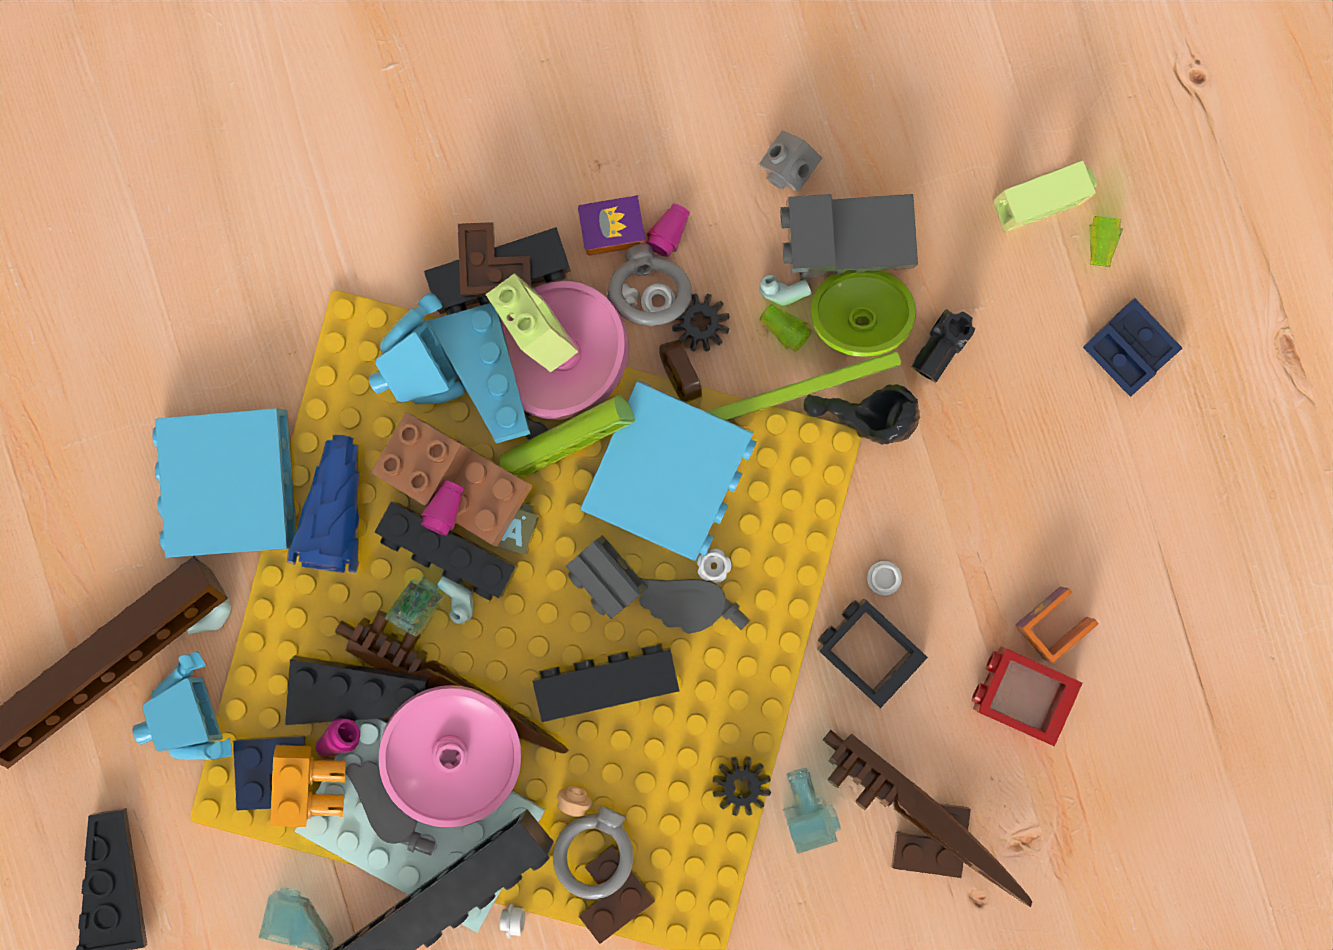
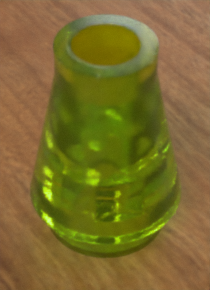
[1089,216,1124,267]
[759,304,812,352]

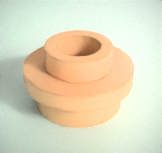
[557,786,592,817]

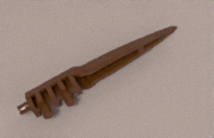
[335,611,569,754]
[823,730,1032,907]

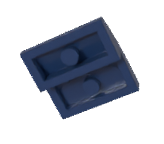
[1083,297,1183,397]

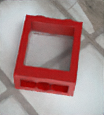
[972,646,1083,747]

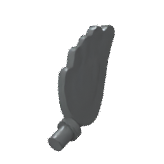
[640,578,750,634]
[346,761,436,856]

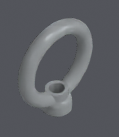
[608,244,692,326]
[553,806,634,899]

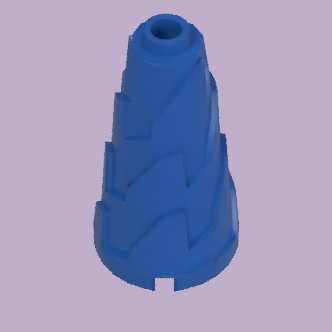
[287,435,360,573]

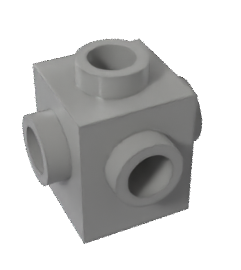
[759,130,822,192]

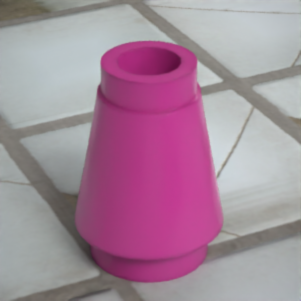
[646,203,690,257]
[421,480,464,536]
[315,719,360,758]

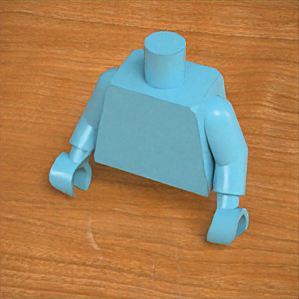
[369,293,467,404]
[133,651,232,760]

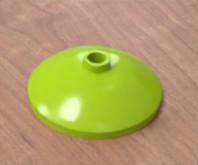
[811,270,916,357]

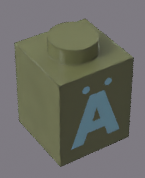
[498,502,540,555]

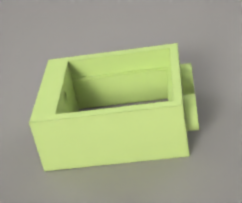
[993,161,1097,233]
[486,273,579,372]

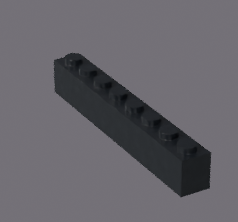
[333,809,554,950]

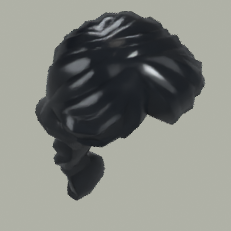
[803,384,920,445]

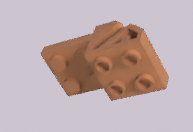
[371,412,532,547]

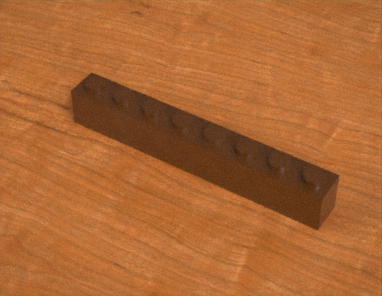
[0,556,228,769]

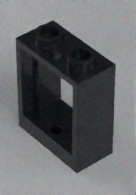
[817,599,928,709]

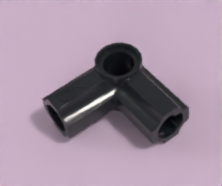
[911,309,975,383]

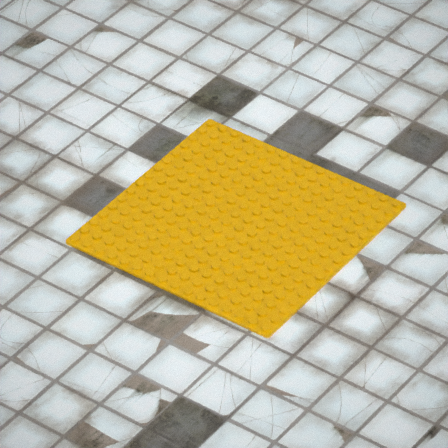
[190,290,862,950]

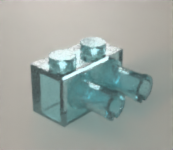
[783,768,841,854]

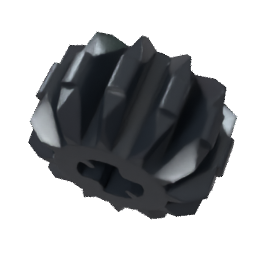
[672,293,730,352]
[712,756,771,816]

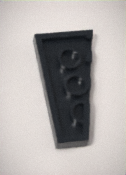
[285,655,430,725]
[76,808,148,950]

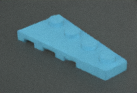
[428,303,530,443]

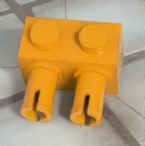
[270,745,346,827]

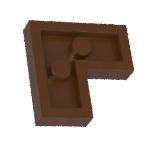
[458,222,532,296]
[891,803,971,878]
[579,844,655,944]

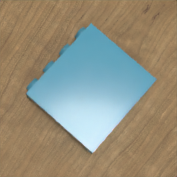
[580,380,757,561]
[152,408,296,558]

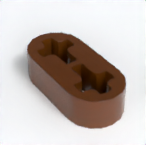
[659,340,702,402]

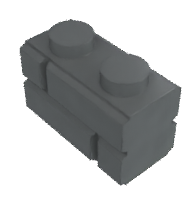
[566,535,648,619]

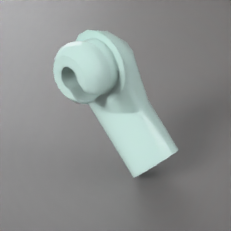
[760,275,812,306]
[437,576,474,624]
[187,598,231,634]

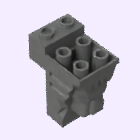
[780,194,918,280]

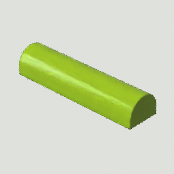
[500,395,635,478]

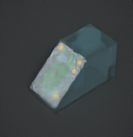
[384,577,445,637]
[259,888,334,950]

